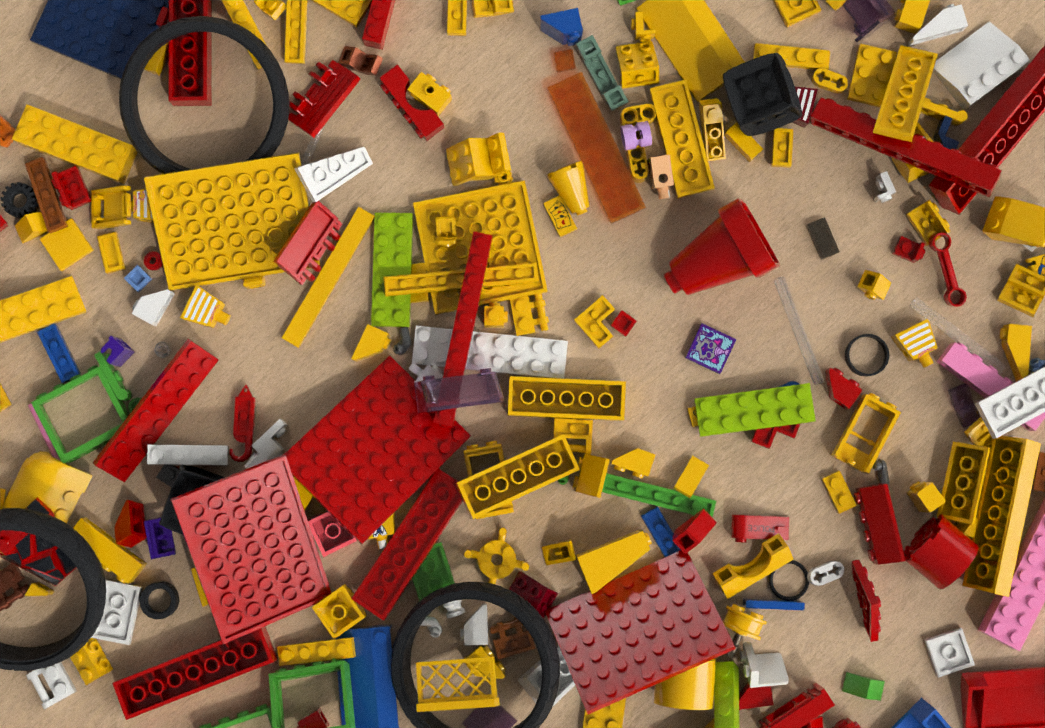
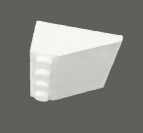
[933,21,1031,110]

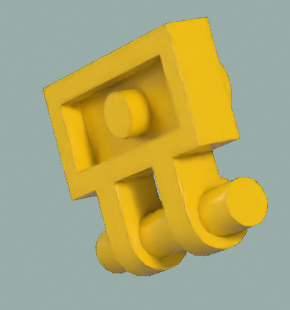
[510,293,549,336]

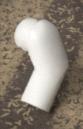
[420,616,442,638]

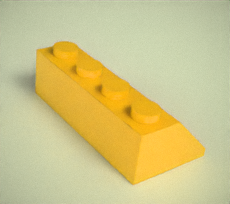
[937,441,990,525]

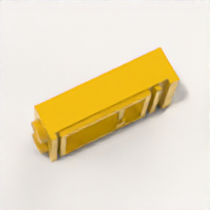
[831,393,901,474]
[463,441,514,519]

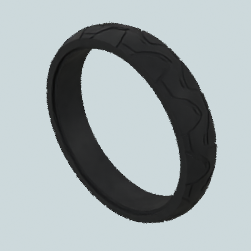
[119,16,289,174]
[0,508,106,671]
[391,582,560,728]

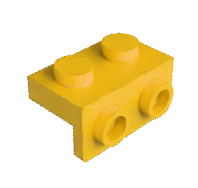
[906,200,950,246]
[70,638,113,686]

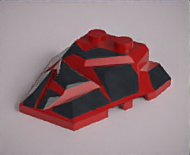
[0,497,77,586]

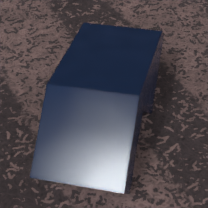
[933,116,959,150]

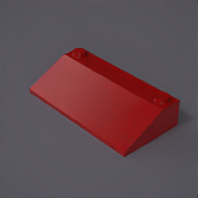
[960,667,1045,728]

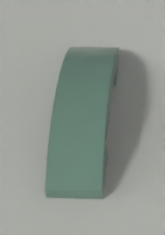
[576,35,629,111]

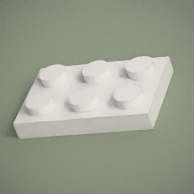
[91,579,143,645]

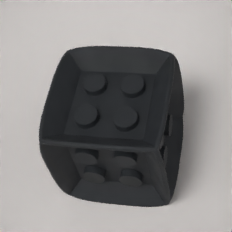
[723,53,803,136]
[159,464,225,535]

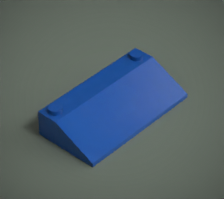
[336,624,399,728]

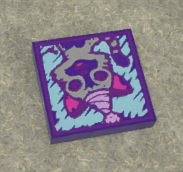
[685,323,736,374]

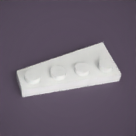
[294,147,373,202]

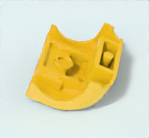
[4,451,93,524]

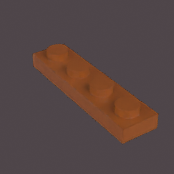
[25,157,68,234]

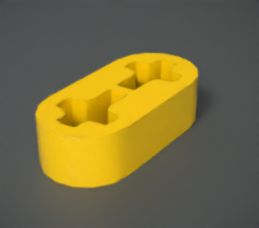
[812,68,848,94]

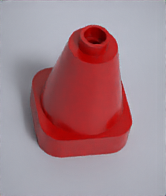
[664,198,780,295]

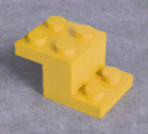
[446,133,511,186]

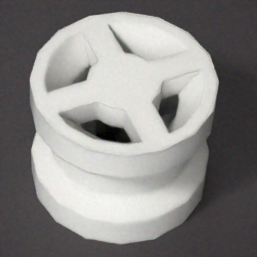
[443,600,465,618]

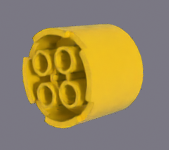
[654,659,716,710]

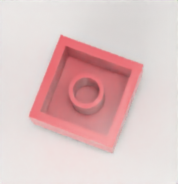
[307,510,357,557]

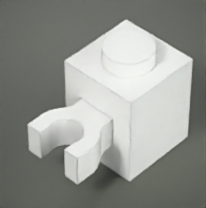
[408,363,443,395]

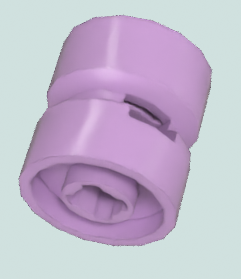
[620,121,652,151]

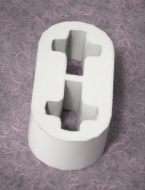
[807,561,844,586]

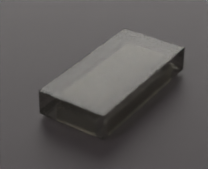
[806,217,840,260]

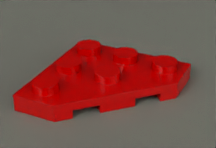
[852,559,881,642]

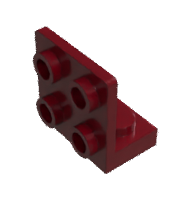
[509,571,558,619]

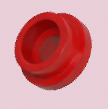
[144,251,163,271]

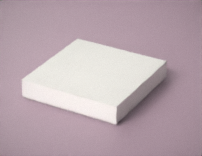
[924,627,975,678]

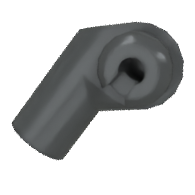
[393,327,411,355]
[873,459,890,484]

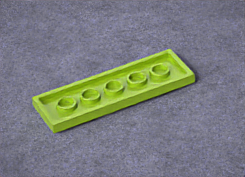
[371,213,414,327]
[694,383,816,437]

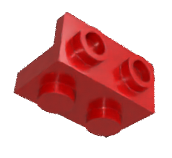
[51,165,91,210]

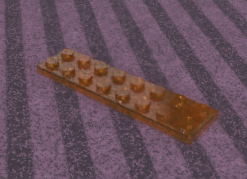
[547,72,646,224]

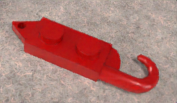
[229,385,256,462]

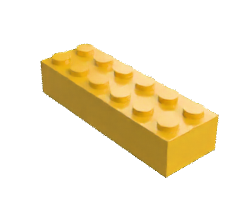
[12,104,138,185]
[508,376,626,421]
[455,434,580,519]

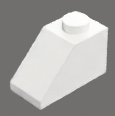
[132,289,175,326]
[460,603,488,645]

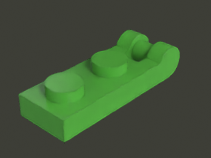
[94,351,132,401]

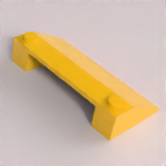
[636,0,745,102]

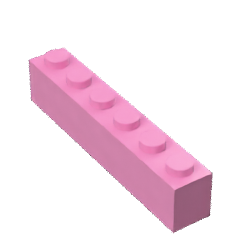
[937,342,1045,431]

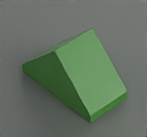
[842,672,885,701]

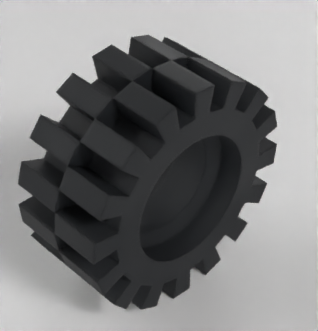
[0,182,39,219]

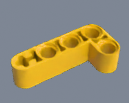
[620,104,657,183]

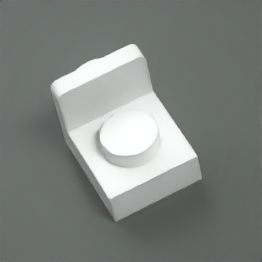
[874,171,896,203]

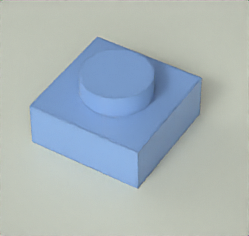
[124,265,152,292]

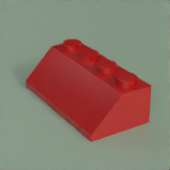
[854,483,906,565]

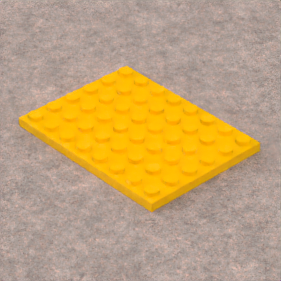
[144,152,321,290]

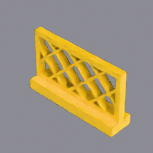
[416,657,500,712]

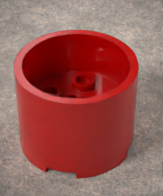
[903,514,979,590]

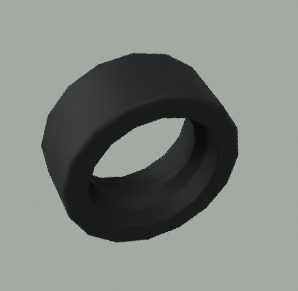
[140,581,180,620]

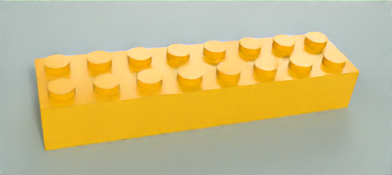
[962,436,1041,597]

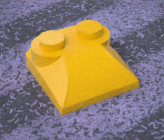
[312,584,367,639]

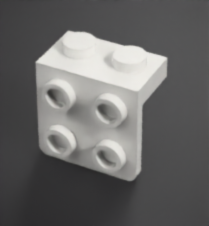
[740,642,789,688]

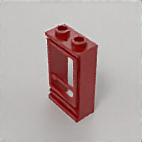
[758,683,835,728]

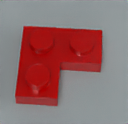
[751,424,800,449]

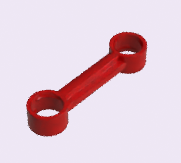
[929,233,967,307]

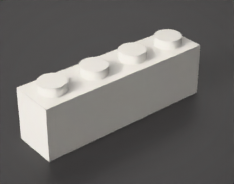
[147,445,228,465]

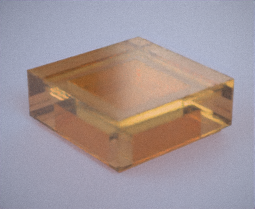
[554,49,576,72]

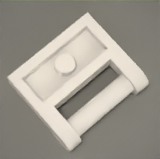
[26,662,77,709]

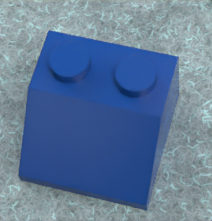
[540,8,583,46]

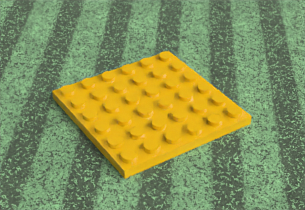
[413,180,548,315]

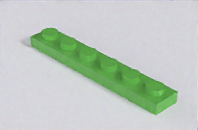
[602,473,716,518]

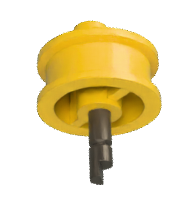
[723,604,767,658]

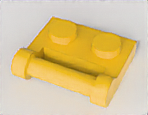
[553,418,593,455]

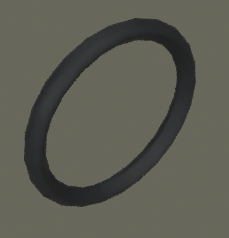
[769,560,809,601]

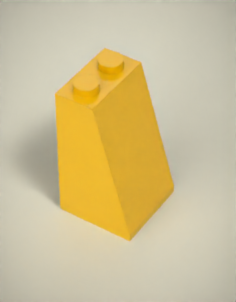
[576,530,652,594]

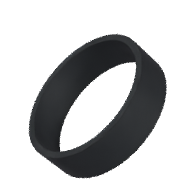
[845,334,889,377]

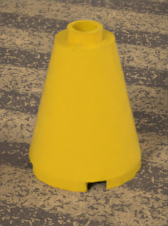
[546,160,590,216]

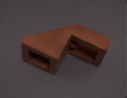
[338,46,383,76]

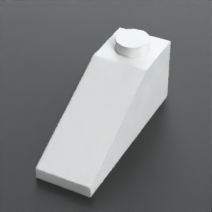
[908,4,968,46]

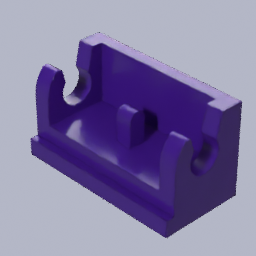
[101,336,135,367]
[144,518,176,559]

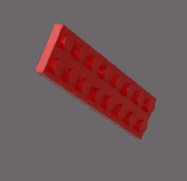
[92,338,219,483]
[351,469,463,621]

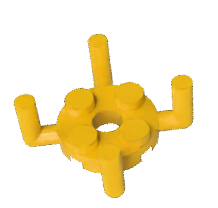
[464,527,529,584]

